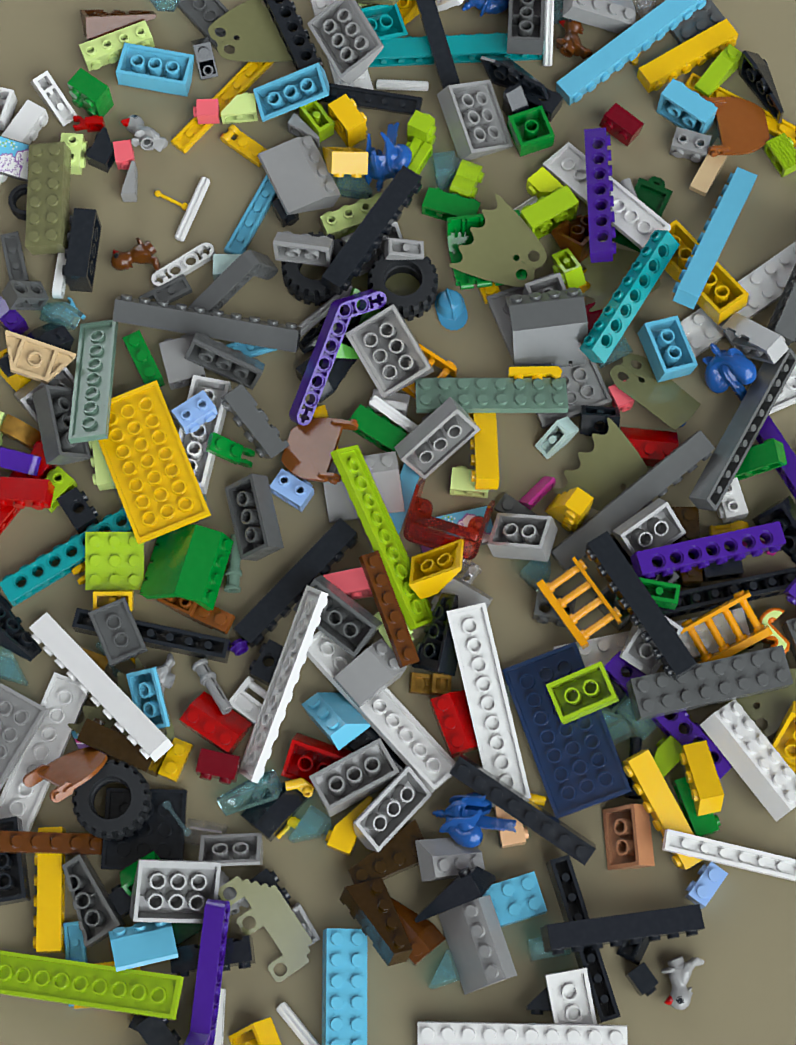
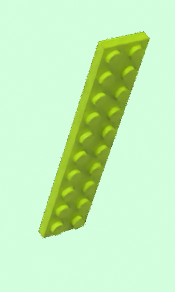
[330,445,433,631]
[0,950,184,1020]

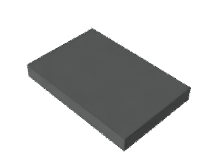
[88,597,148,667]

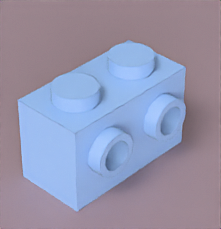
[171,390,218,435]
[270,469,314,512]
[685,862,728,909]

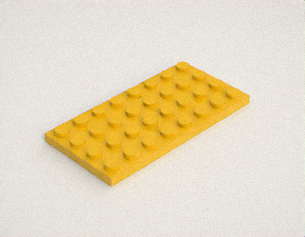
[98,380,211,544]

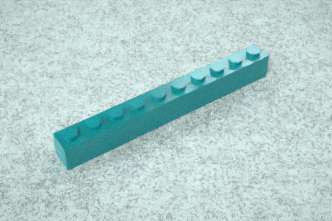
[369,32,543,67]

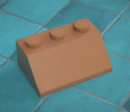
[602,804,655,870]

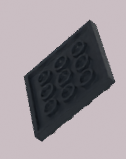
[101,788,188,870]

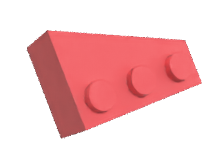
[323,567,373,599]

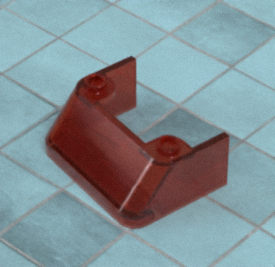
[403,478,495,560]

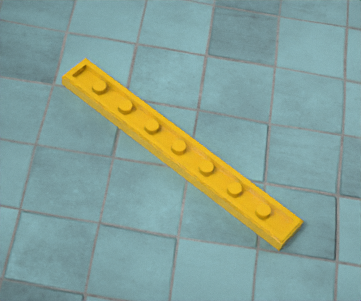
[171,62,274,154]
[685,72,796,147]

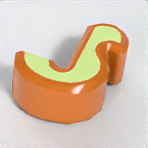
[758,608,790,654]

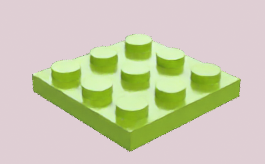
[85,532,144,590]

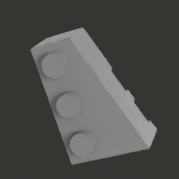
[721,312,789,364]

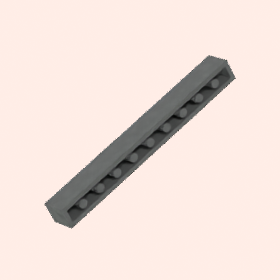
[113,294,302,353]
[689,347,796,511]
[550,430,715,570]

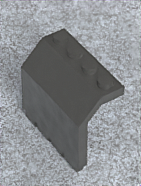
[506,287,589,367]

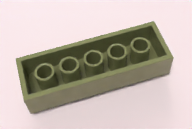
[25,142,71,255]

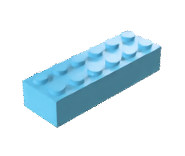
[322,928,367,1045]

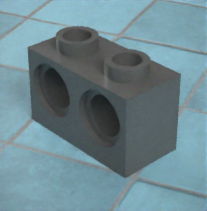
[2,280,49,310]
[533,592,576,627]

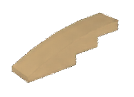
[689,137,728,197]

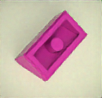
[519,476,556,510]

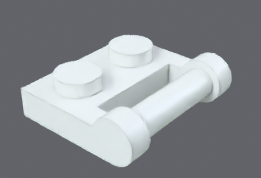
[229,676,267,724]

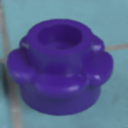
[230,638,249,656]

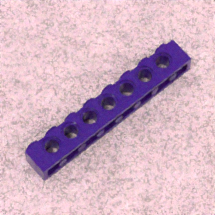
[584,128,617,263]
[630,521,786,579]
[605,651,733,780]

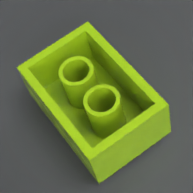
[520,185,579,240]
[546,661,619,725]

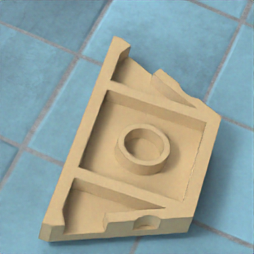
[5,330,76,384]

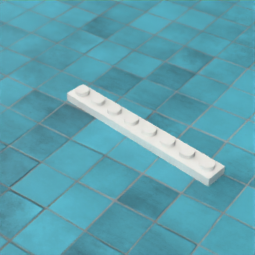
[662,829,796,882]

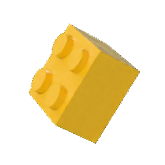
[328,94,367,147]

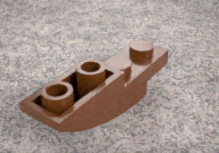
[157,597,236,635]

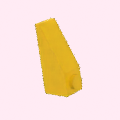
[325,796,373,856]

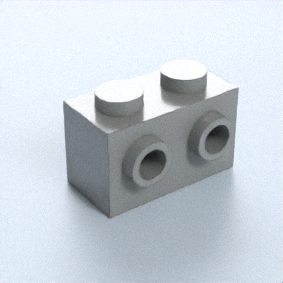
[669,127,712,163]

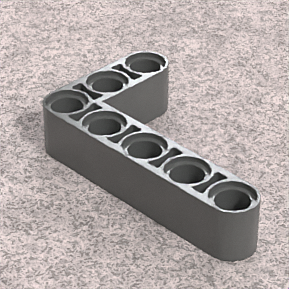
[188,250,278,312]

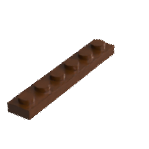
[359,550,420,668]
[0,831,103,855]

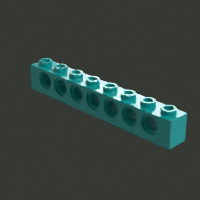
[579,230,680,364]
[0,506,133,607]

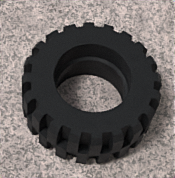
[281,232,344,306]
[368,253,438,321]
[72,760,153,841]

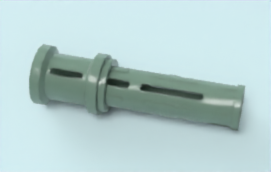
[224,534,242,593]

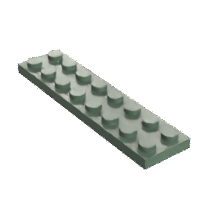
[68,319,118,444]
[415,378,569,413]

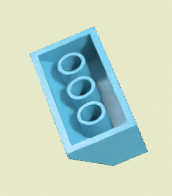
[116,43,194,97]
[253,62,330,122]

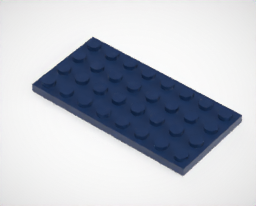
[502,642,632,819]

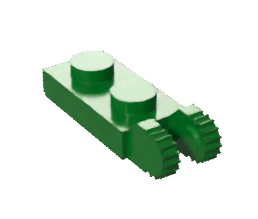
[206,432,255,468]

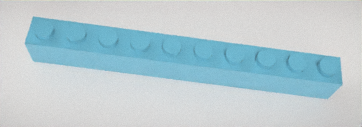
[556,0,707,105]
[672,167,758,309]

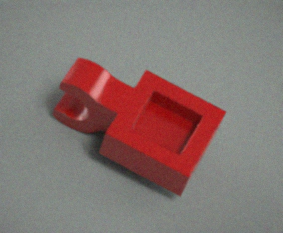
[73,115,105,132]

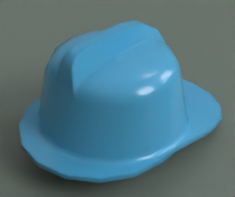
[435,288,468,330]

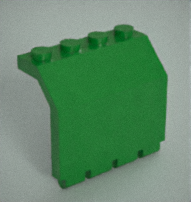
[446,210,528,290]
[139,524,234,611]

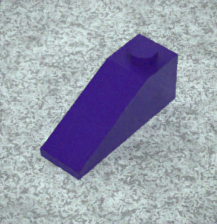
[0,296,29,335]

